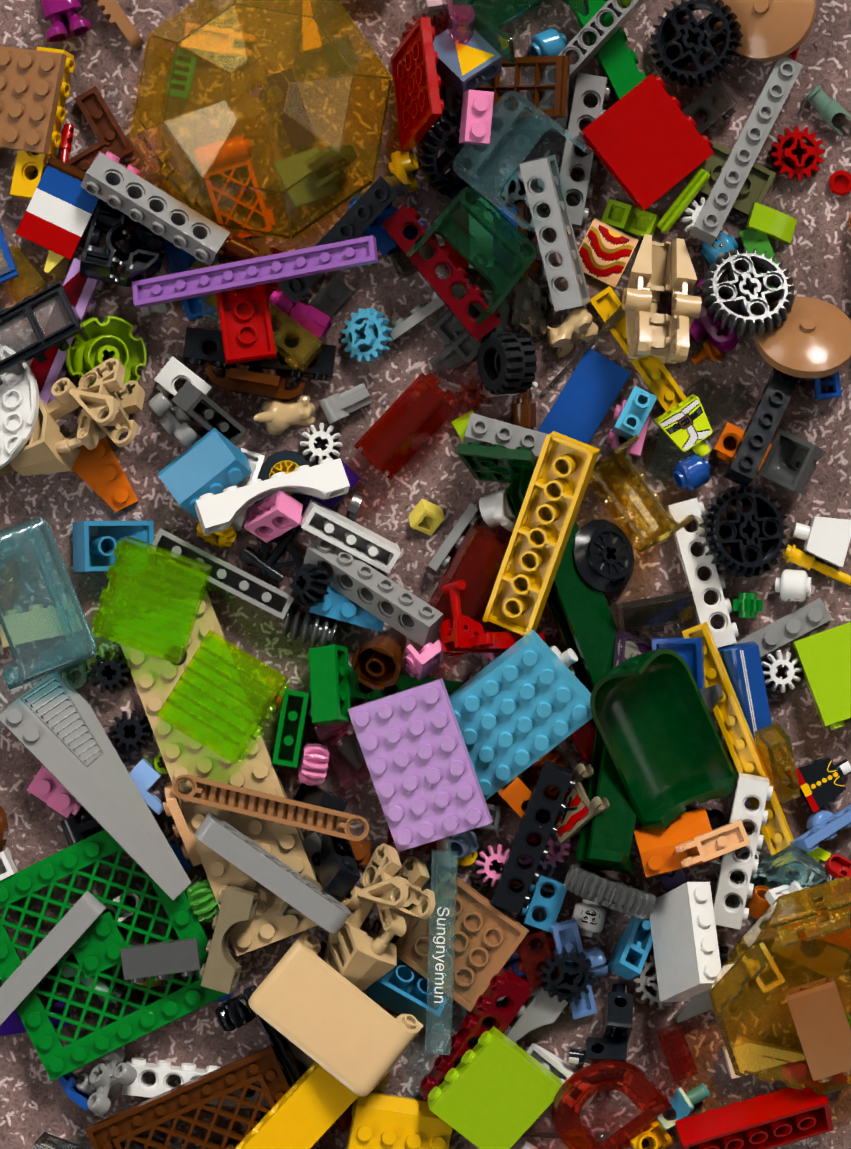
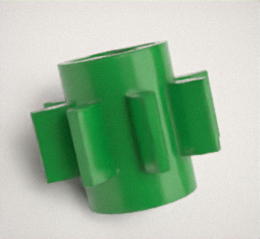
[732,593,763,618]

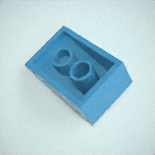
[72,521,155,572]

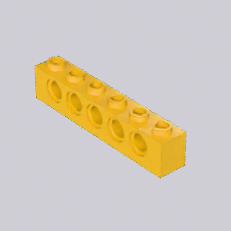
[10,46,75,201]

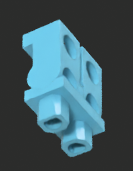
[611,386,657,443]

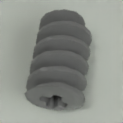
[282,607,338,647]

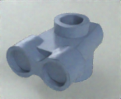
[448,830,479,858]

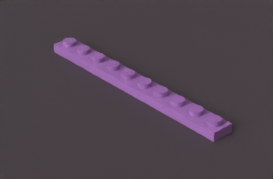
[132,235,378,308]

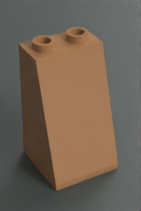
[784,975,851,1083]

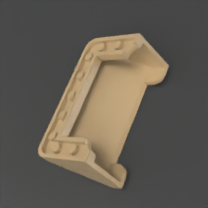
[248,931,424,1096]

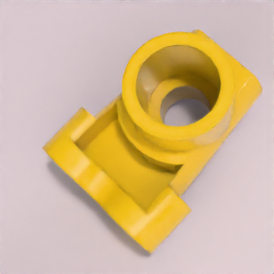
[389,151,419,192]
[629,1119,673,1149]

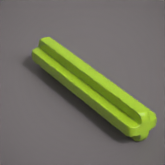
[657,168,711,233]

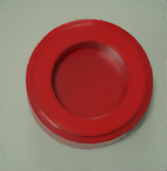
[828,170,851,196]

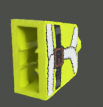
[653,394,713,457]

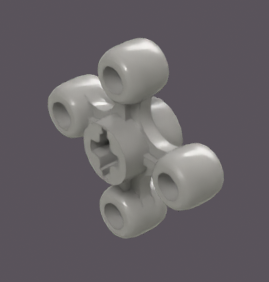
[148,393,202,448]
[75,1047,137,1115]

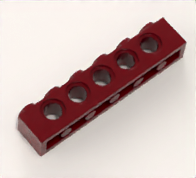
[381,204,501,342]
[419,968,532,1101]

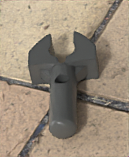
[346,492,364,521]

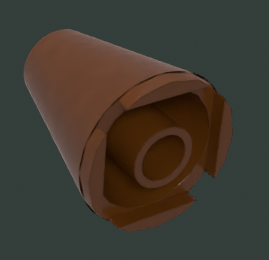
[351,627,407,690]

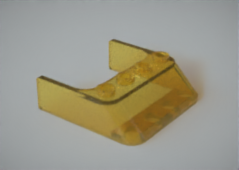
[589,434,695,552]

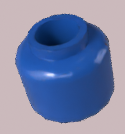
[672,455,711,491]

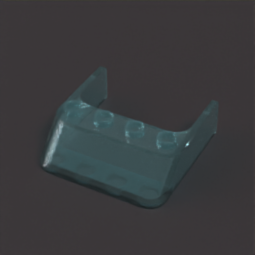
[453,91,593,231]

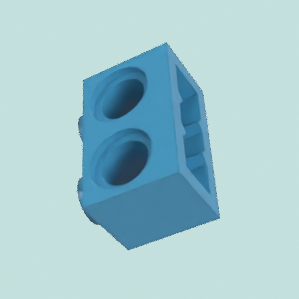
[520,874,567,933]

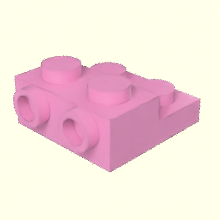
[27,765,82,818]

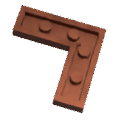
[68,86,134,172]

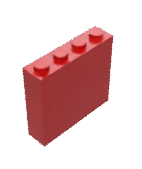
[579,74,714,211]

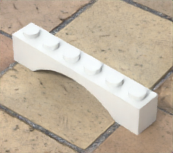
[195,458,350,536]

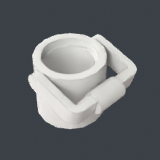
[479,487,517,532]

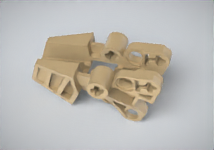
[622,234,702,365]
[9,358,145,476]
[323,843,435,991]

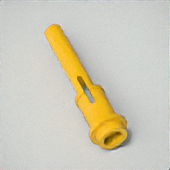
[781,544,851,586]

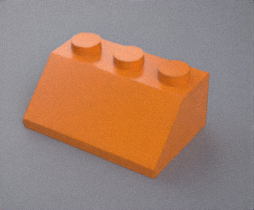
[633,807,720,877]

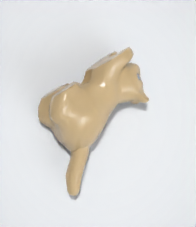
[546,304,599,358]
[253,394,316,435]

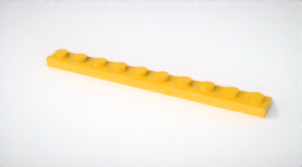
[682,622,800,866]

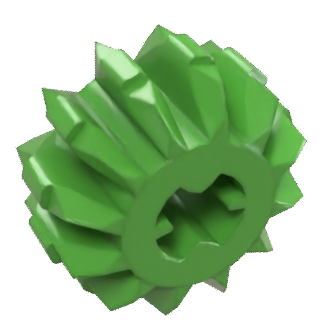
[186,879,219,924]

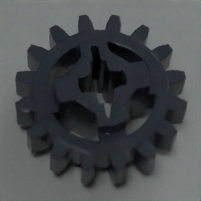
[539,947,595,1003]

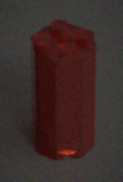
[354,372,459,481]
[428,524,509,625]

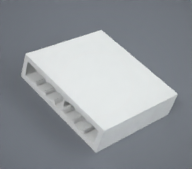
[650,882,723,1002]

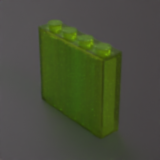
[92,536,213,664]
[157,630,290,764]

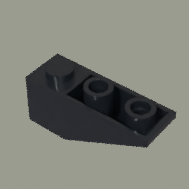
[319,833,361,899]

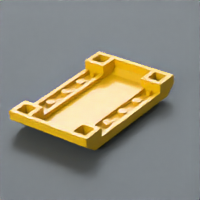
[347,1092,453,1149]

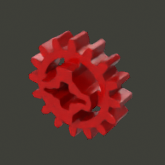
[770,126,825,181]

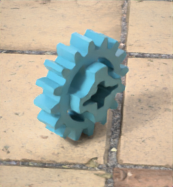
[341,308,393,363]

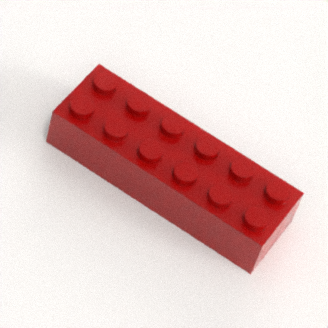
[675,1080,834,1149]

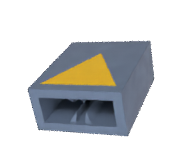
[433,19,502,97]

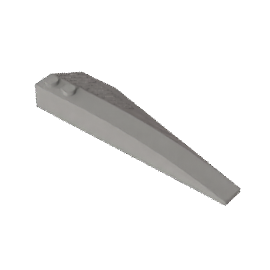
[0,671,192,901]

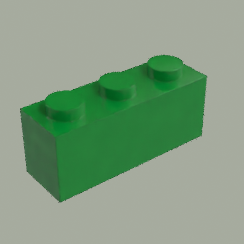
[308,644,351,726]
[272,688,311,768]

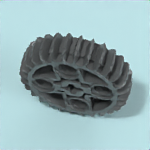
[701,247,795,337]
[564,864,656,920]

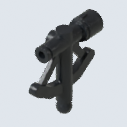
[240,526,303,583]

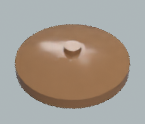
[717,0,817,62]
[755,297,851,378]

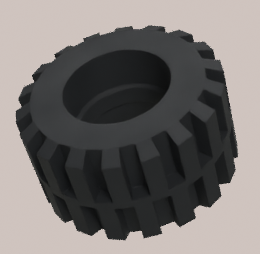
[477,330,537,395]

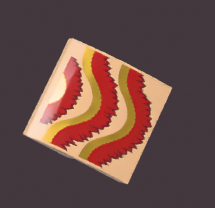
[578,218,639,288]

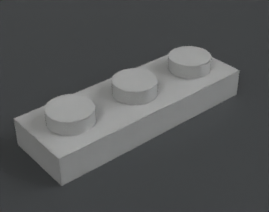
[388,291,455,342]
[428,504,479,571]

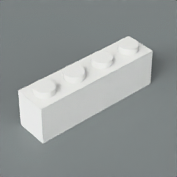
[300,499,401,574]

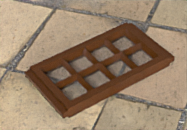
[475,56,570,119]

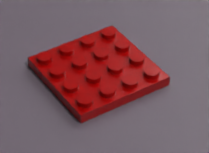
[391,17,444,151]

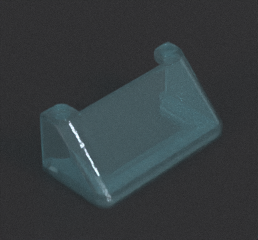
[0,517,97,690]

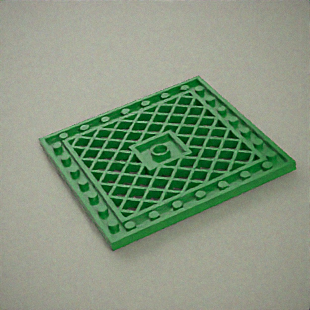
[0,830,226,1081]

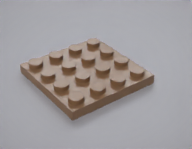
[0,46,67,155]
[395,871,529,1012]

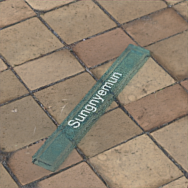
[425,850,458,1055]

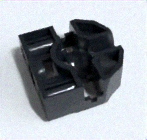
[80,202,165,287]

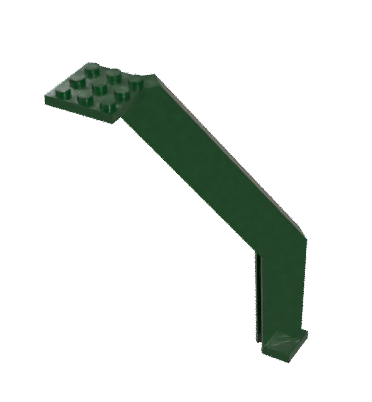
[457,442,637,874]

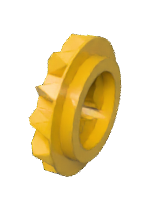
[196,522,236,548]

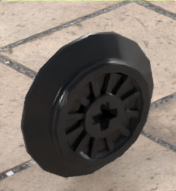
[572,519,635,593]

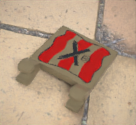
[545,763,610,844]

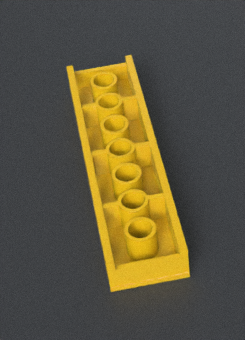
[482,431,600,636]
[234,1062,359,1149]

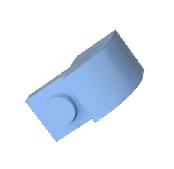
[129,758,164,815]

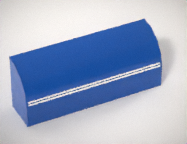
[718,641,775,746]

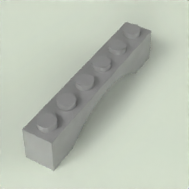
[503,982,569,1043]

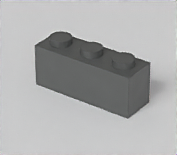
[172,381,247,445]
[120,937,202,984]

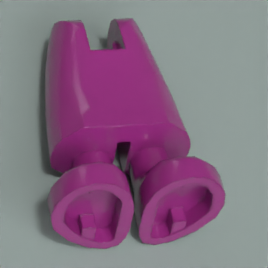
[40,0,92,42]

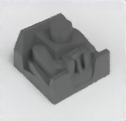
[758,429,826,495]

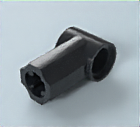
[60,813,104,845]

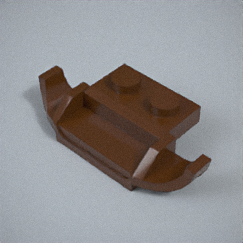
[207,364,306,399]

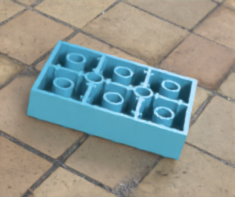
[449,630,593,800]

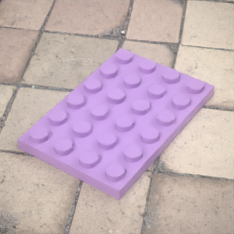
[348,678,493,852]

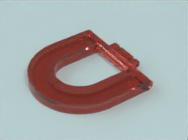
[551,1060,672,1149]

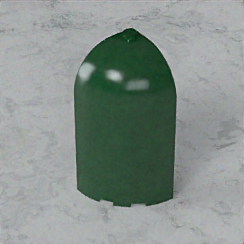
[590,649,738,830]

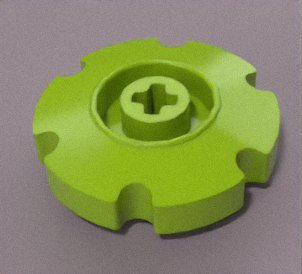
[65,315,147,387]

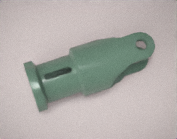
[803,84,851,137]

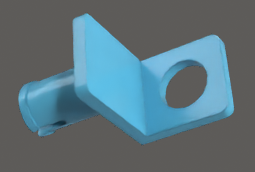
[653,1083,710,1130]

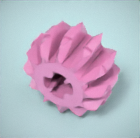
[298,743,329,786]
[475,844,510,887]

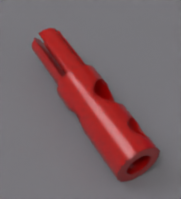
[59,124,74,163]

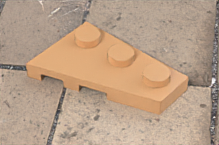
[163,781,202,867]

